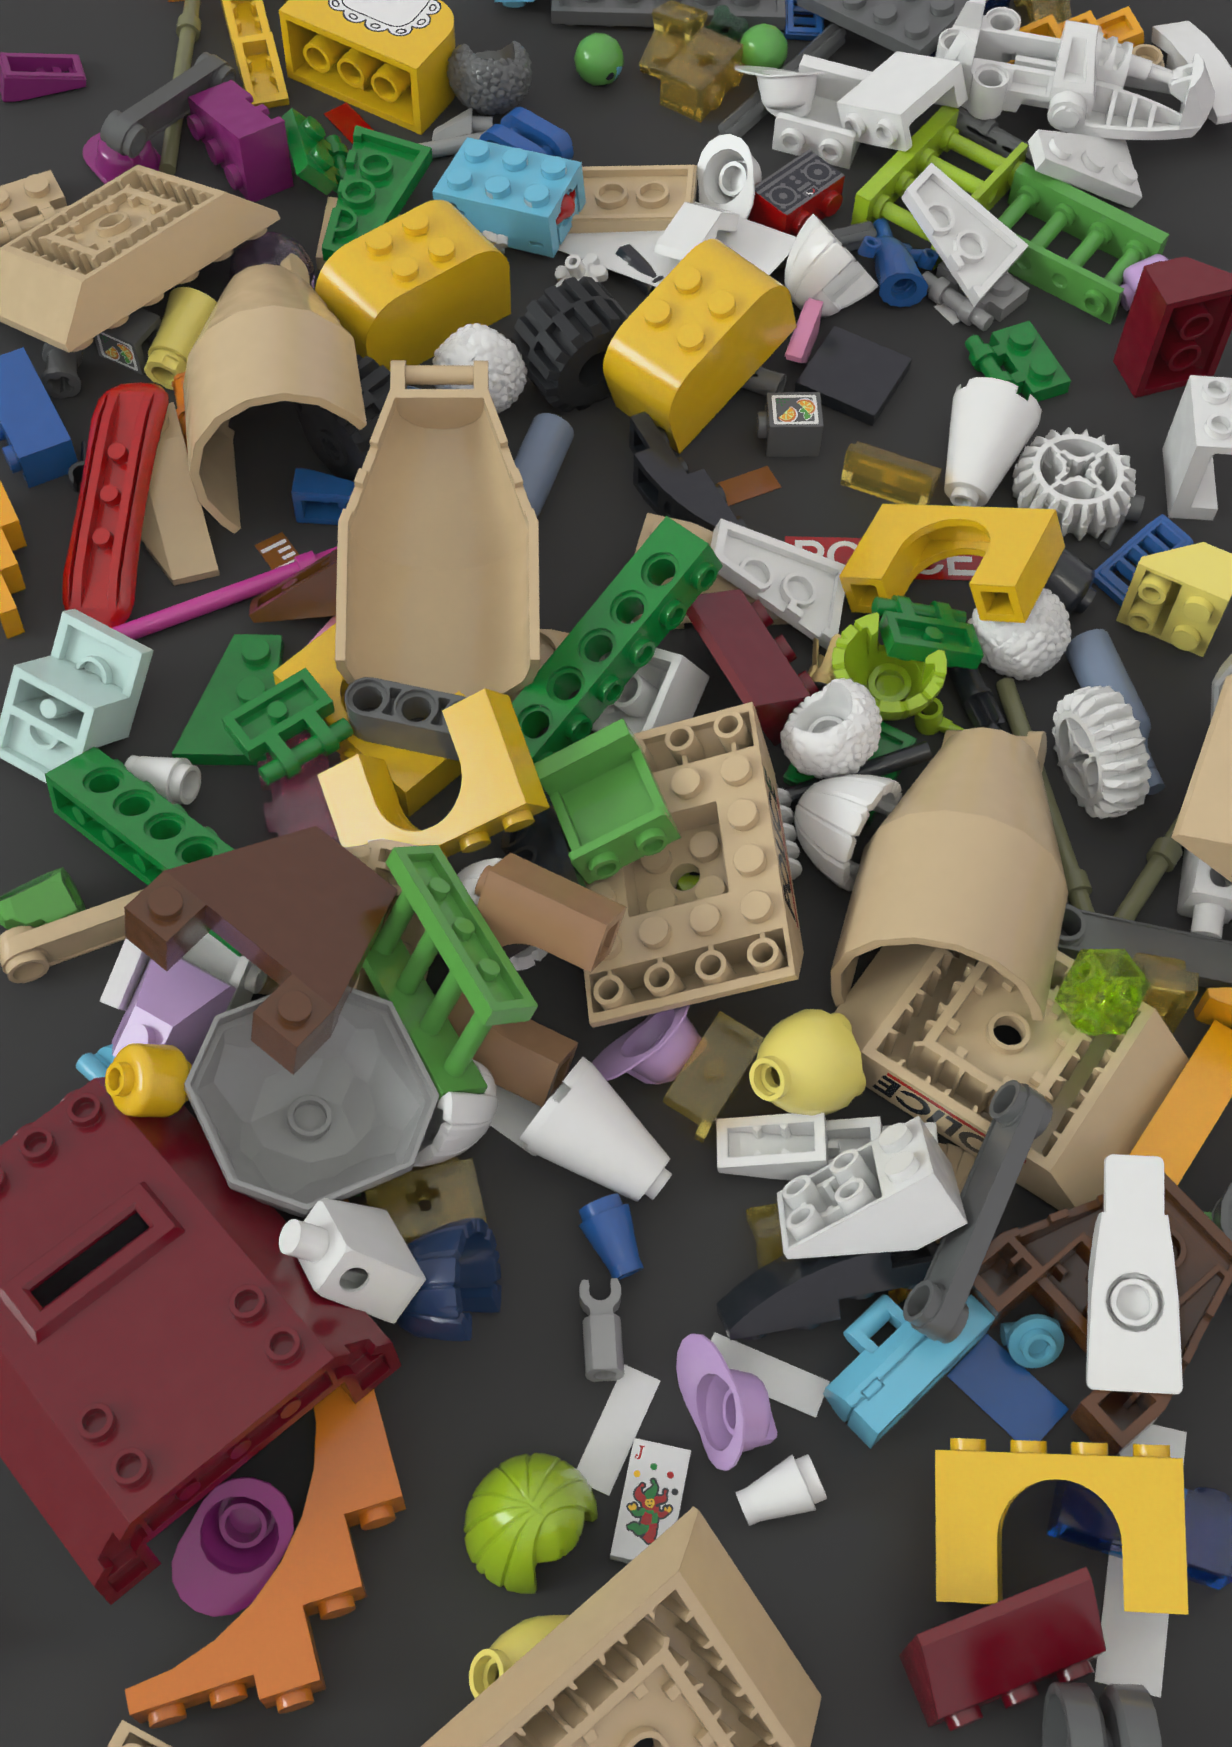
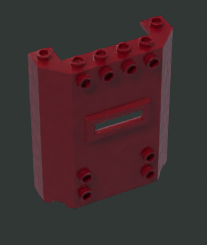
[0,1077,402,1605]

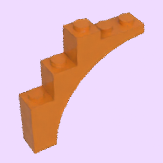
[125,1385,406,1729]

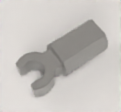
[579,1278,625,1382]

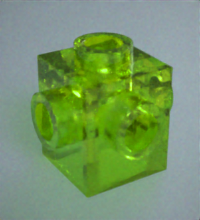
[1055,949,1151,1036]

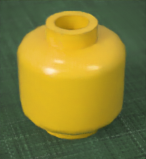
[105,1043,192,1117]

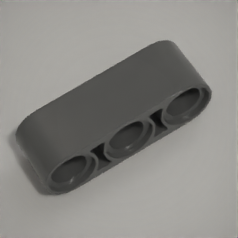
[345,677,467,761]

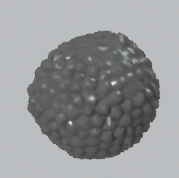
[447,41,532,116]

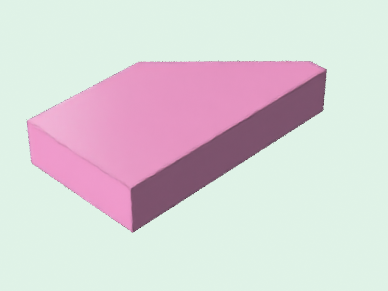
[784,298,823,363]

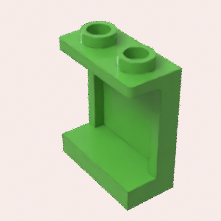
[534,718,681,884]

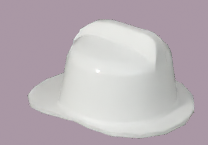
[735,66,826,117]
[697,134,762,219]

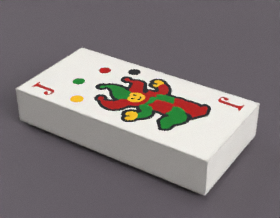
[610,1438,691,1563]

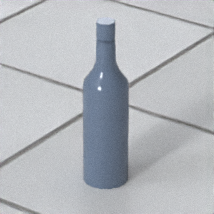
[514,413,574,517]
[1064,629,1165,795]

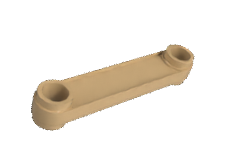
[0,889,144,983]

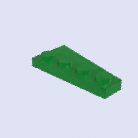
[322,125,433,261]

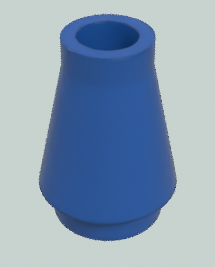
[578,1193,644,1280]

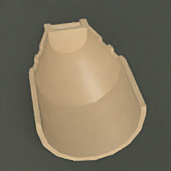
[183,253,367,534]
[335,360,540,697]
[831,727,1068,1021]

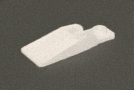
[1086,1154,1183,1394]

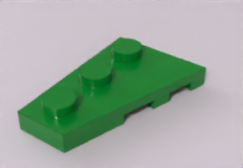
[172,634,284,766]

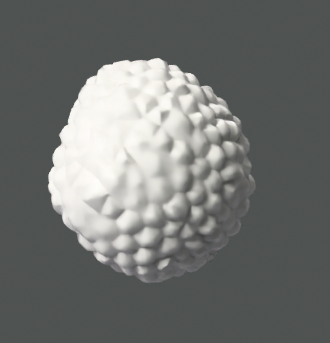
[432,323,527,413]
[968,588,1072,680]
[780,678,883,779]

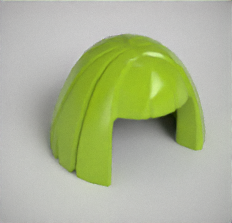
[832,612,947,721]
[464,1453,598,1594]

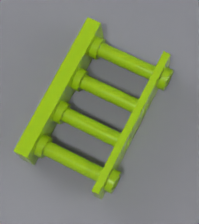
[851,105,1029,270]

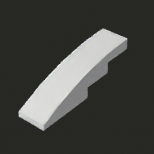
[1151,21,1232,125]
[716,1113,938,1180]

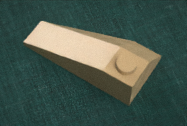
[141,402,220,586]

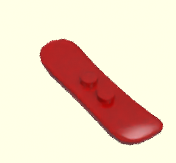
[62,382,169,628]

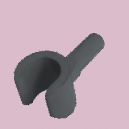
[1099,494,1145,549]

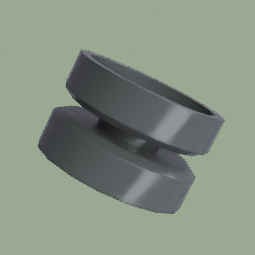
[1042,1682,1162,1747]

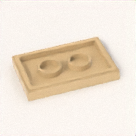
[568,165,698,233]

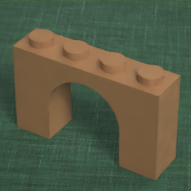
[448,853,627,1107]

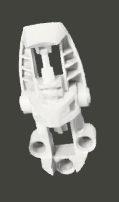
[935,0,1215,140]

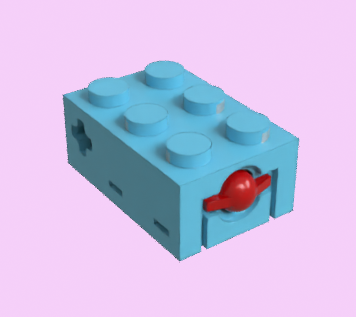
[432,137,586,258]

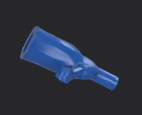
[858,218,939,307]

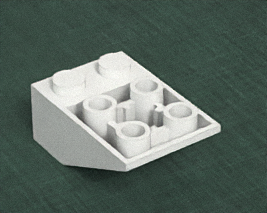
[777,1116,967,1259]

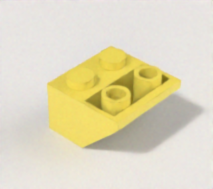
[1116,542,1232,657]

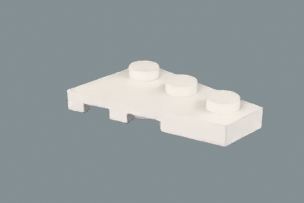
[1028,129,1142,208]
[901,163,1029,307]
[711,519,846,650]

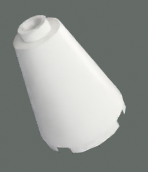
[944,377,1042,507]
[518,1057,672,1202]

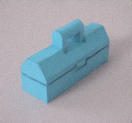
[823,1294,995,1449]

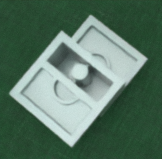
[0,609,154,783]

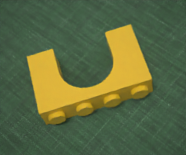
[839,504,1065,623]
[273,623,466,817]
[318,688,550,860]
[935,1438,1189,1615]

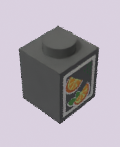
[94,308,161,375]
[756,392,824,457]

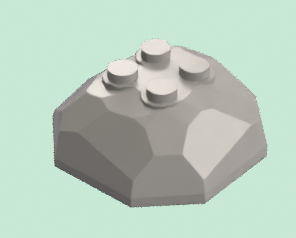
[184,988,439,1218]

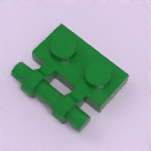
[281,108,348,195]
[965,320,1071,402]
[871,595,984,670]
[221,668,354,786]

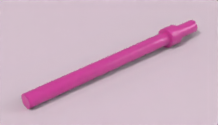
[112,546,337,640]

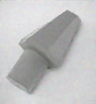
[432,108,493,141]

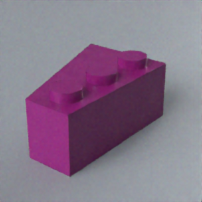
[187,80,294,202]

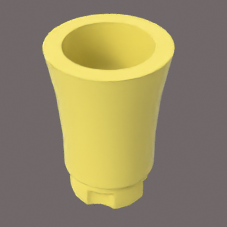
[144,287,217,390]

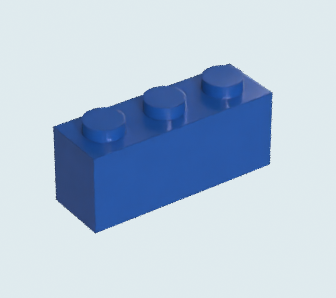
[0,347,78,488]

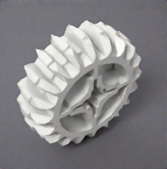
[1012,427,1136,541]
[1052,686,1151,819]

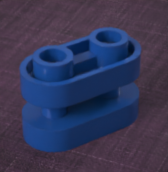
[479,107,574,160]

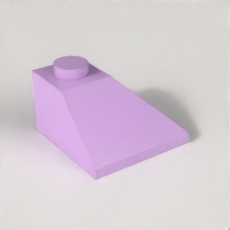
[112,958,236,1066]

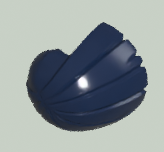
[396,1218,502,1342]

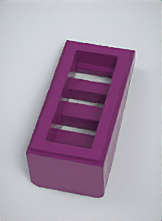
[0,52,86,102]

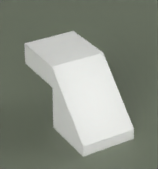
[654,202,740,260]

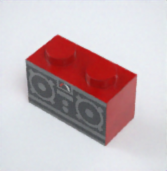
[748,149,845,237]

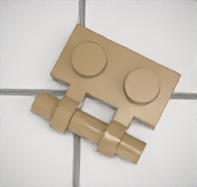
[0,170,70,246]

